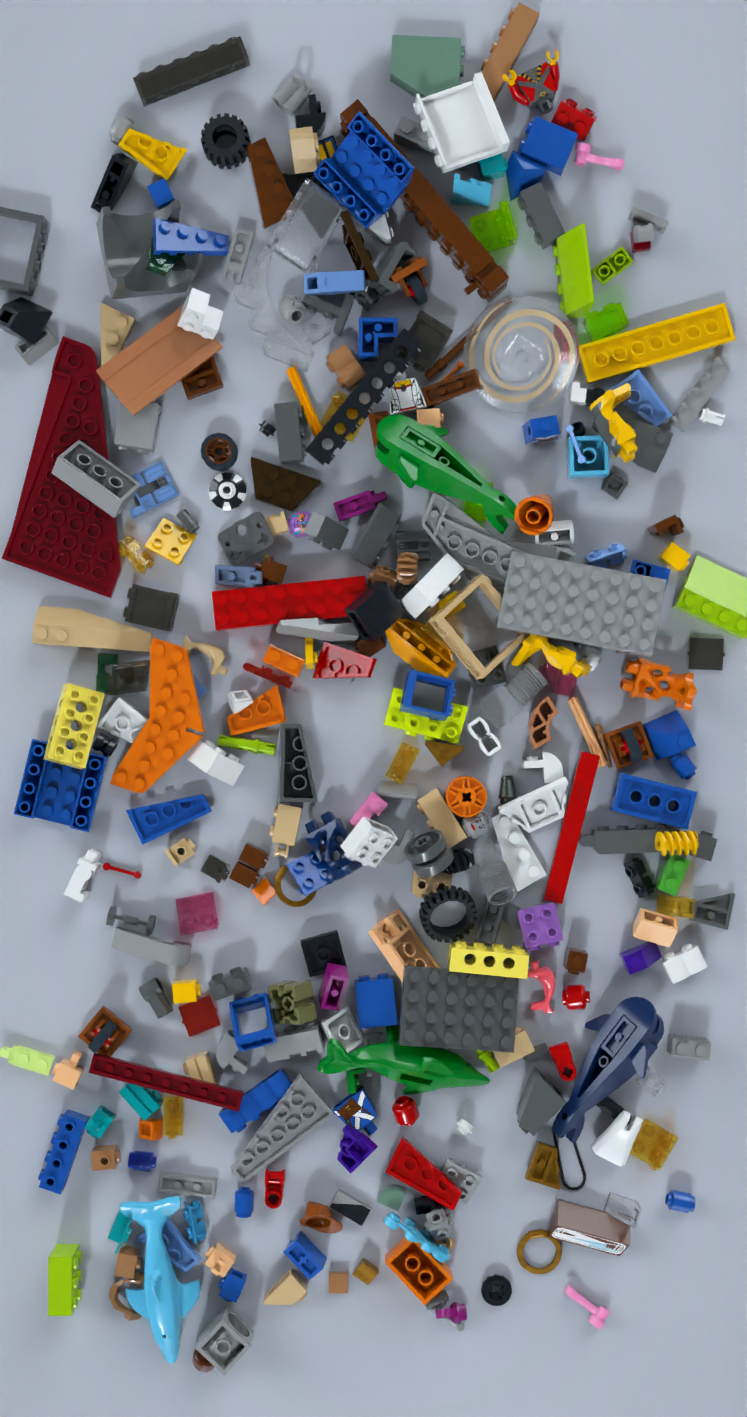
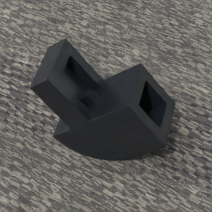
[295,94,326,138]

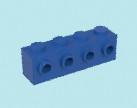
[38,1109,89,1195]

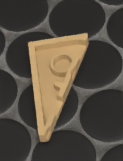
[100,303,136,366]

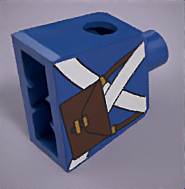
[522,415,561,445]
[333,1085,378,1136]

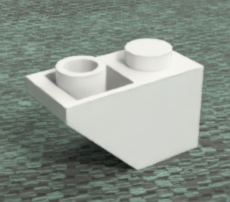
[363,212,394,245]

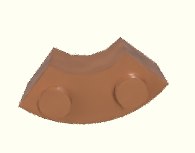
[527,696,559,749]

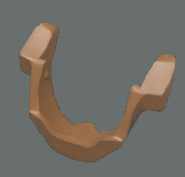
[109,1272,144,1321]

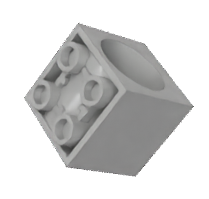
[196,1306,254,1375]

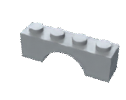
[394,116,467,172]

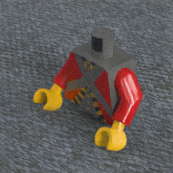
[502,49,560,114]

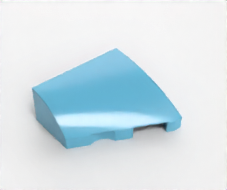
[451,174,492,207]

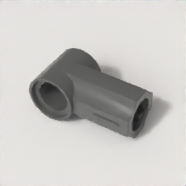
[139,977,174,1019]

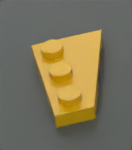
[118,128,188,182]

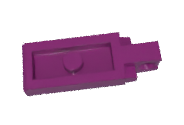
[333,490,387,522]

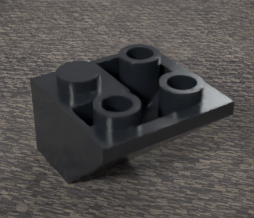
[0,297,53,345]

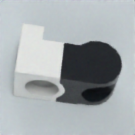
[568,382,605,407]

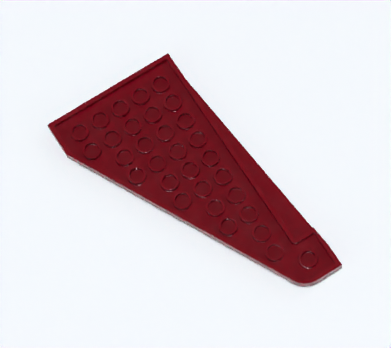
[2,336,122,598]

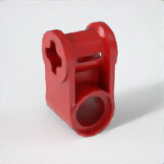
[549,1041,577,1081]
[265,1169,285,1209]

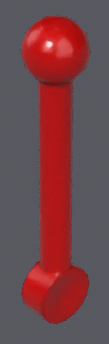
[103,863,141,879]

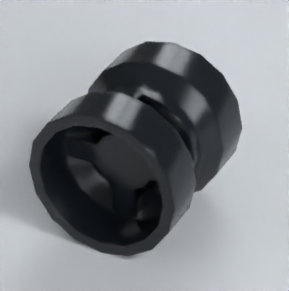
[92,732,118,758]

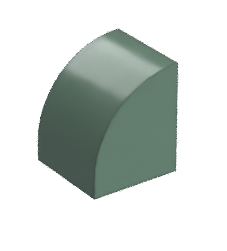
[377,1185,406,1211]

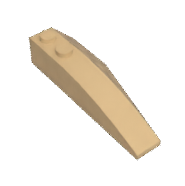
[32,606,153,652]

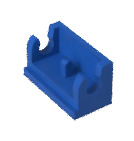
[283,1231,327,1280]

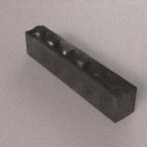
[133,36,250,106]

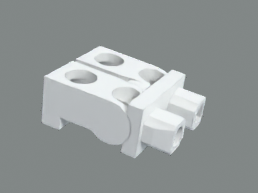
[64,848,103,902]

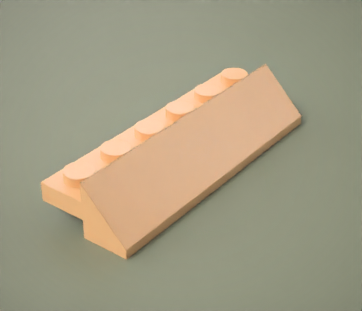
[368,908,440,983]

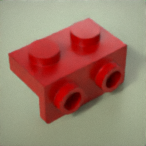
[551,98,597,141]

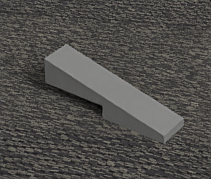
[276,618,359,645]

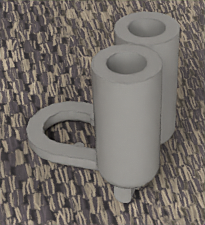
[272,72,312,116]

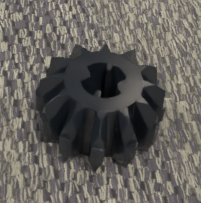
[445,848,475,874]

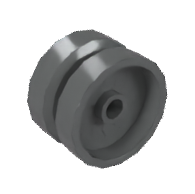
[404,829,454,878]

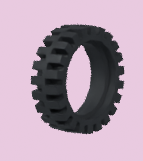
[419,885,478,943]

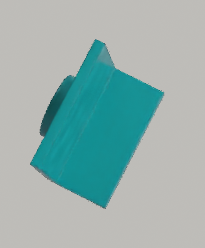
[108,1211,132,1254]

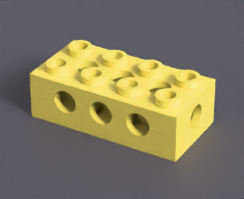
[43,683,105,769]
[448,940,529,979]

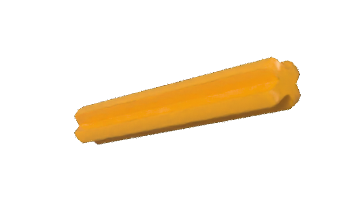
[286,367,322,437]

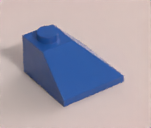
[642,710,696,760]

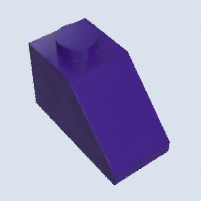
[619,941,662,975]

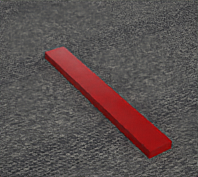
[543,751,600,904]

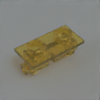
[119,535,155,575]
[385,742,420,784]
[163,1097,183,1139]

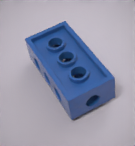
[609,772,697,829]

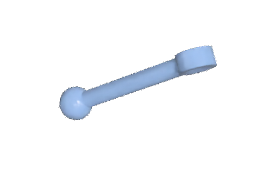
[566,425,585,464]

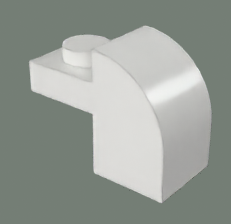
[522,752,563,783]

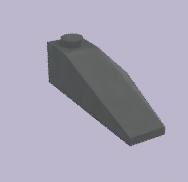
[591,415,674,473]

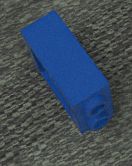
[399,669,457,721]
[229,993,278,1052]

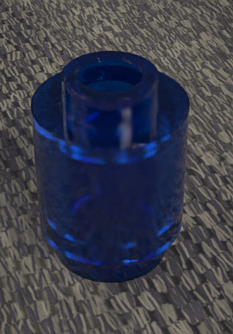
[128,1150,157,1172]

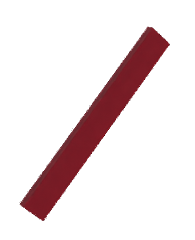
[89,1053,244,1112]

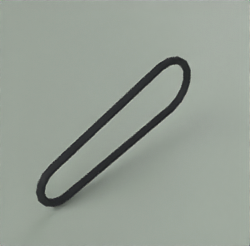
[552,1131,586,1190]

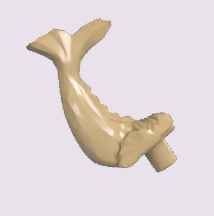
[183,635,229,676]

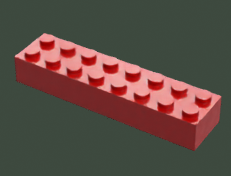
[212,576,367,631]

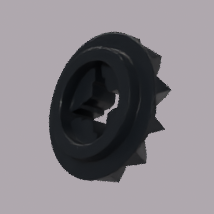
[481,1274,512,1306]

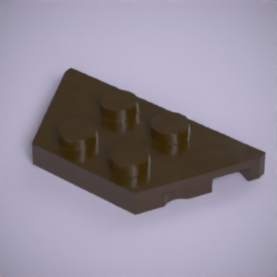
[340,210,379,282]
[250,457,321,512]

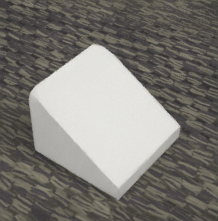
[228,689,253,714]

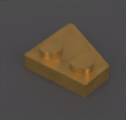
[525,1141,561,1190]

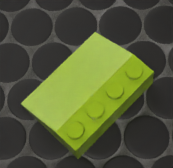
[552,223,594,320]
[672,555,747,639]

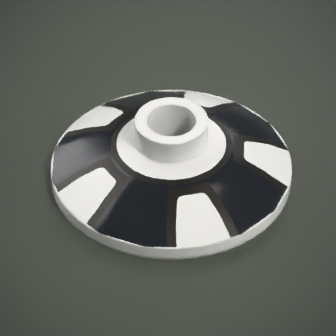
[209,472,247,510]

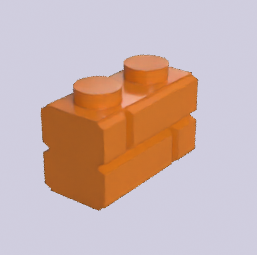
[262,644,306,678]

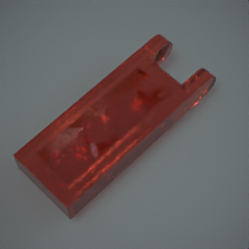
[243,663,293,689]

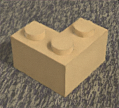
[289,126,320,174]

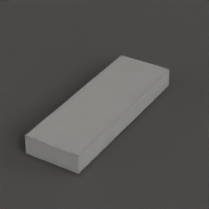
[158,1172,217,1199]

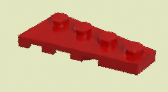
[386,1137,463,1210]

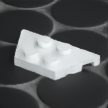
[498,777,568,833]

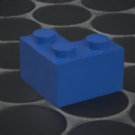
[359,317,398,362]

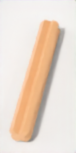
[568,696,607,768]

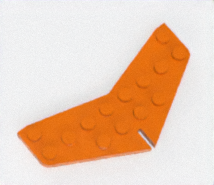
[110,637,205,793]

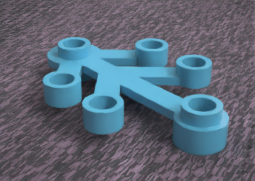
[383,1212,450,1263]

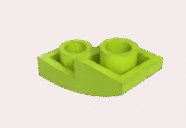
[591,247,634,286]

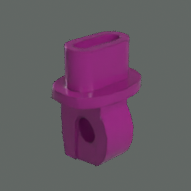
[436,1302,467,1324]

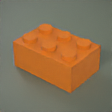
[385,1237,453,1305]

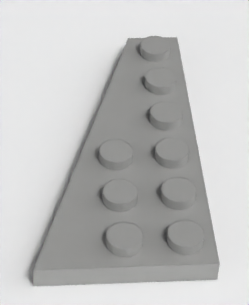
[231,1073,334,1183]

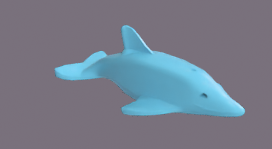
[120,1196,201,1364]

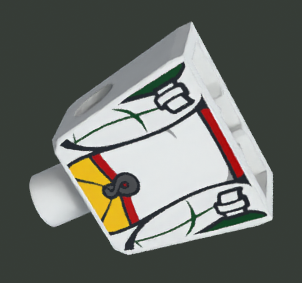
[389,371,426,415]

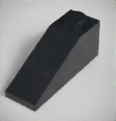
[91,153,138,213]

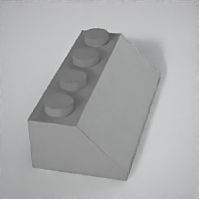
[52,440,141,518]

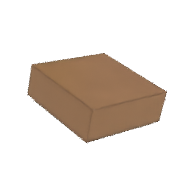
[329,1272,348,1293]

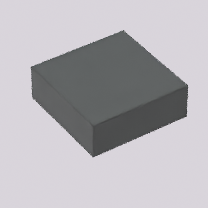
[601,472,628,500]

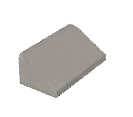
[15,326,59,366]
[378,780,417,800]

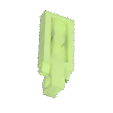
[0,1045,55,1076]

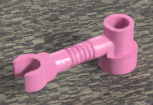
[574,143,625,170]
[564,1285,610,1330]

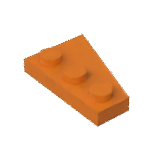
[226,685,287,736]

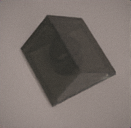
[104,660,150,696]

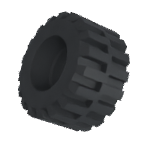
[201,113,250,170]

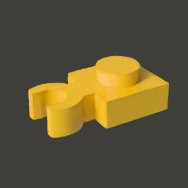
[305,637,318,669]

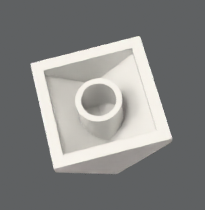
[321,1006,364,1053]

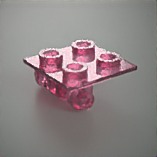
[176,892,219,936]

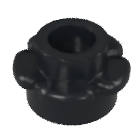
[259,420,277,437]

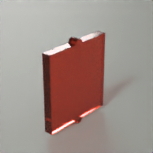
[178,995,221,1037]

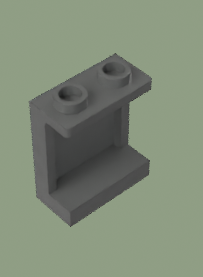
[368,241,417,297]

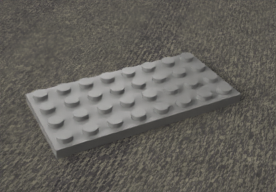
[497,551,667,657]

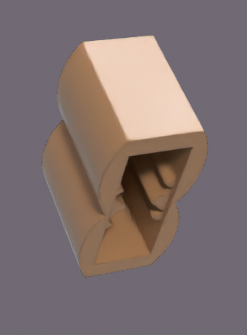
[325,344,366,391]

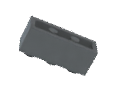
[517,182,565,249]
[274,401,307,464]

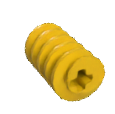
[655,830,698,856]

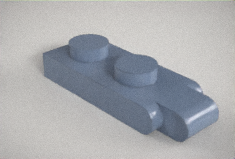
[215,564,262,587]

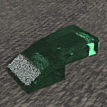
[96,653,118,695]

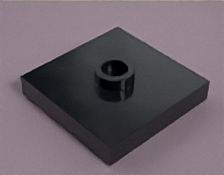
[300,930,347,977]

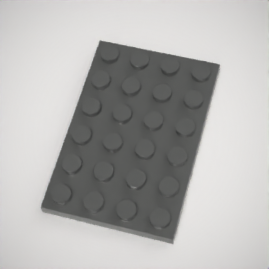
[398,966,519,1053]

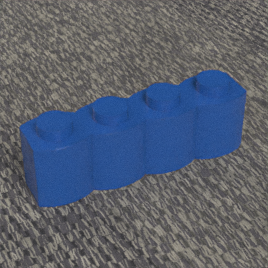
[218,1067,293,1133]

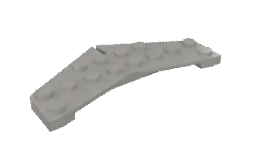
[422,492,577,592]

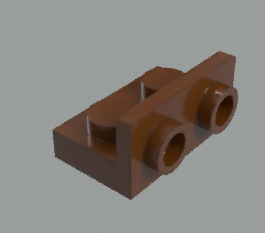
[647,515,684,536]

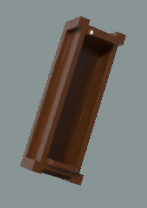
[421,369,484,409]

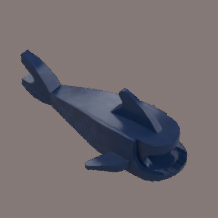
[552,997,664,1143]

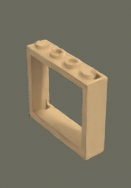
[428,574,530,680]

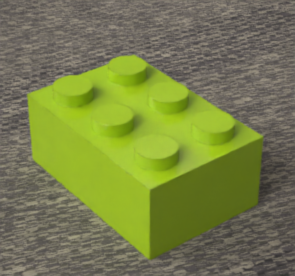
[48,1244,82,1316]

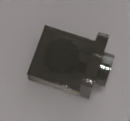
[201,854,231,883]

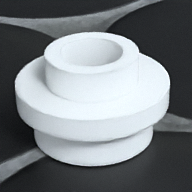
[456,1118,474,1136]

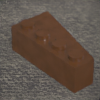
[246,137,299,229]

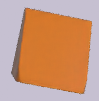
[251,878,276,905]
[139,1118,163,1141]

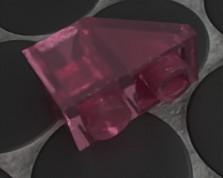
[538,663,577,697]

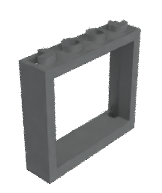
[0,207,49,296]

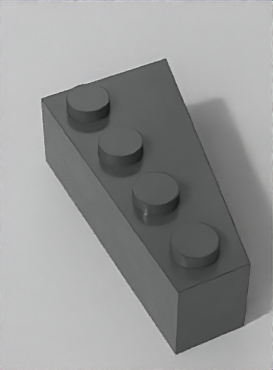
[278,724,318,802]

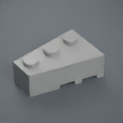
[264,1021,325,1063]

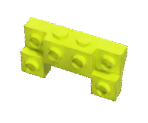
[384,688,468,744]

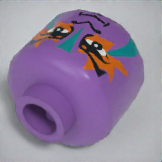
[288,511,311,538]

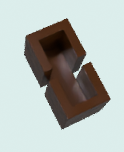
[229,842,269,888]

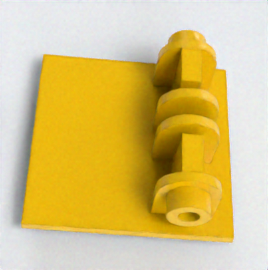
[144,518,197,565]

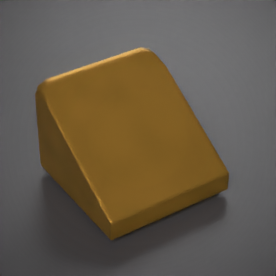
[352,1258,379,1285]

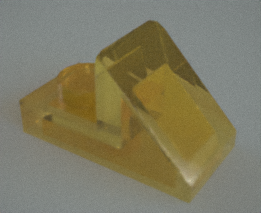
[657,894,695,919]

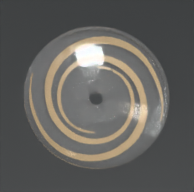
[463,296,580,413]

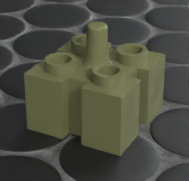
[268,980,317,1025]

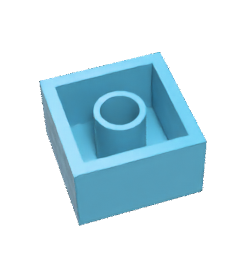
[566,435,609,479]

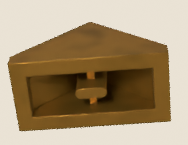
[425,741,464,766]

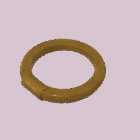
[274,864,317,907]
[517,1229,562,1274]

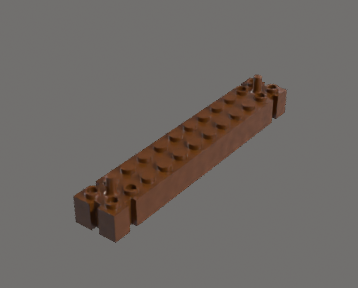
[339,99,509,302]

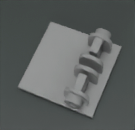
[441,1158,483,1204]

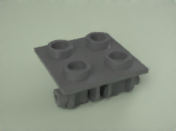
[467,645,507,691]

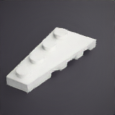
[96,696,148,744]
[491,813,547,892]

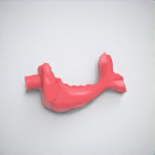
[527,961,555,1014]

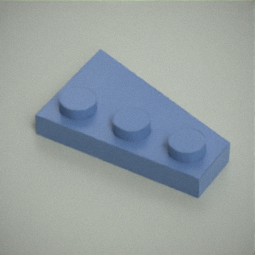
[611,369,672,427]
[135,1219,201,1272]

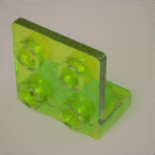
[469,200,518,252]

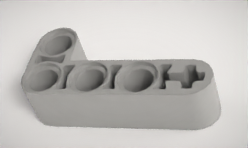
[112,927,192,966]

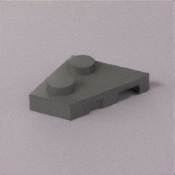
[689,893,735,930]

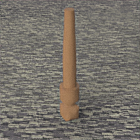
[594,724,612,768]

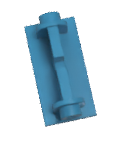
[182,1200,207,1244]

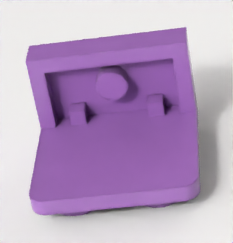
[517,903,564,952]

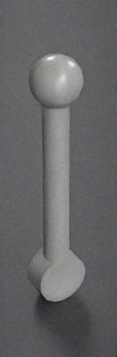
[430,1306,464,1331]

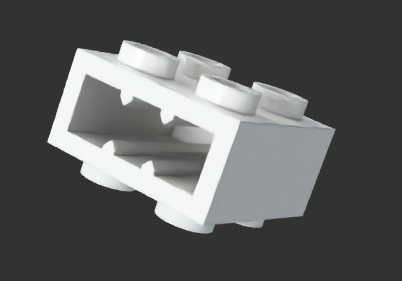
[341,816,398,868]

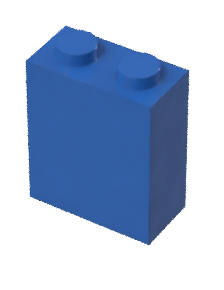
[518,116,578,176]
[354,973,398,1029]

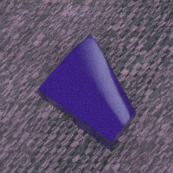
[337,1125,378,1174]

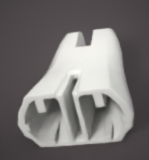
[591,1110,643,1167]

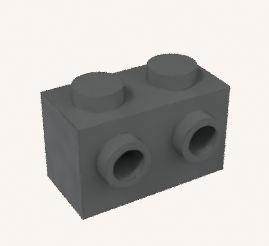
[303,512,349,551]
[208,966,253,1001]

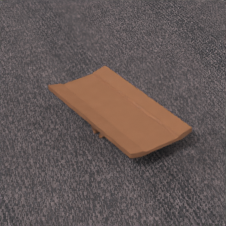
[96,305,223,416]

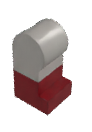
[630,223,654,253]

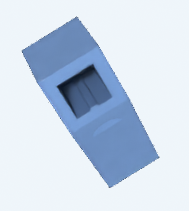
[304,270,366,297]

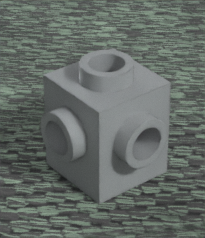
[424,1208,454,1242]

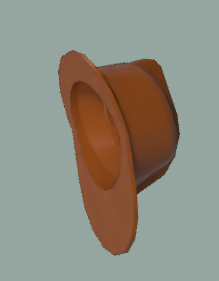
[300,1201,343,1234]

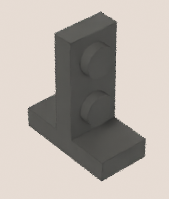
[302,293,354,336]

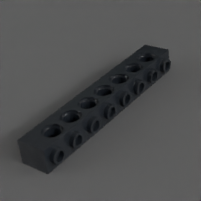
[305,328,422,466]

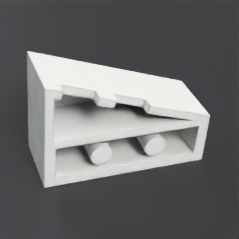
[400,553,464,618]

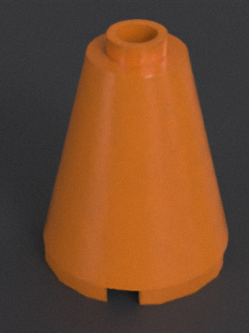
[514,494,553,535]

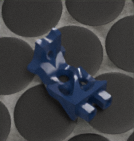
[305,811,362,884]

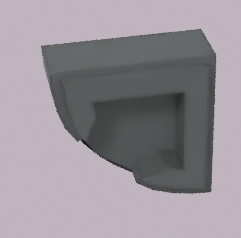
[522,1043,548,1060]

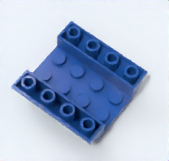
[313,111,415,229]
[14,739,108,832]

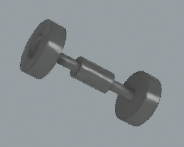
[106,906,156,935]

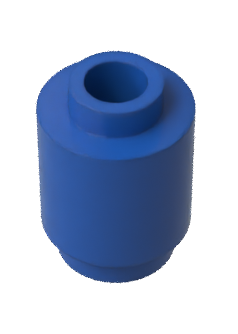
[669,752,697,780]
[234,1187,254,1218]
[665,1190,696,1213]

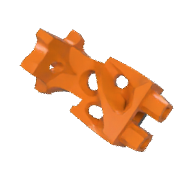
[620,657,697,711]

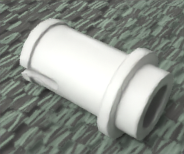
[698,408,725,426]

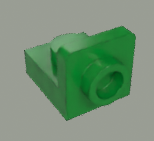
[346,1068,366,1094]

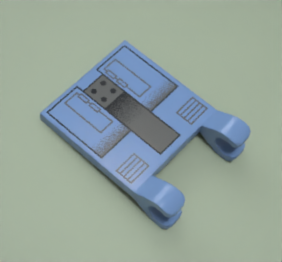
[130,461,179,518]

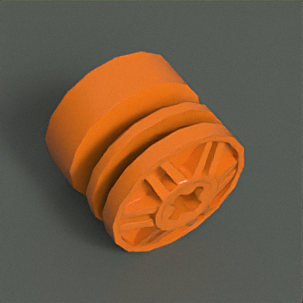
[445,775,487,817]

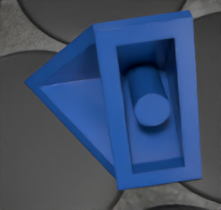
[506,150,547,201]

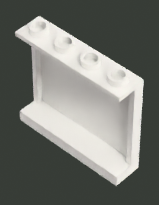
[413,72,510,173]

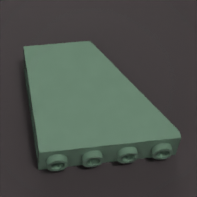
[390,35,465,98]

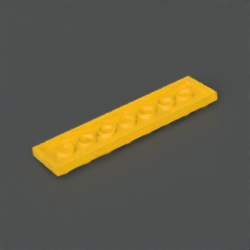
[577,303,736,384]

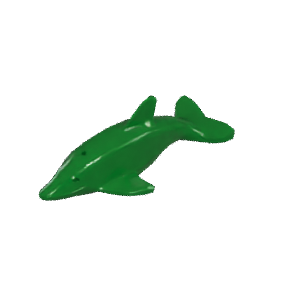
[317,1025,490,1094]

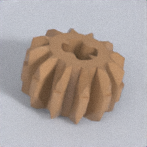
[396,552,419,585]

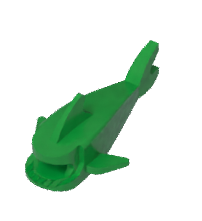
[375,415,517,535]

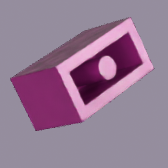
[318,963,349,1011]

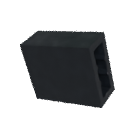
[344,581,405,641]

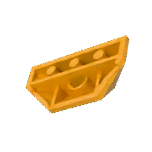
[385,618,457,678]

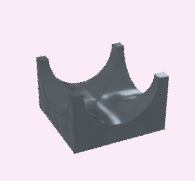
[96,200,194,300]

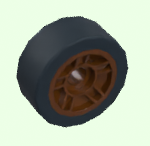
[201,433,238,471]

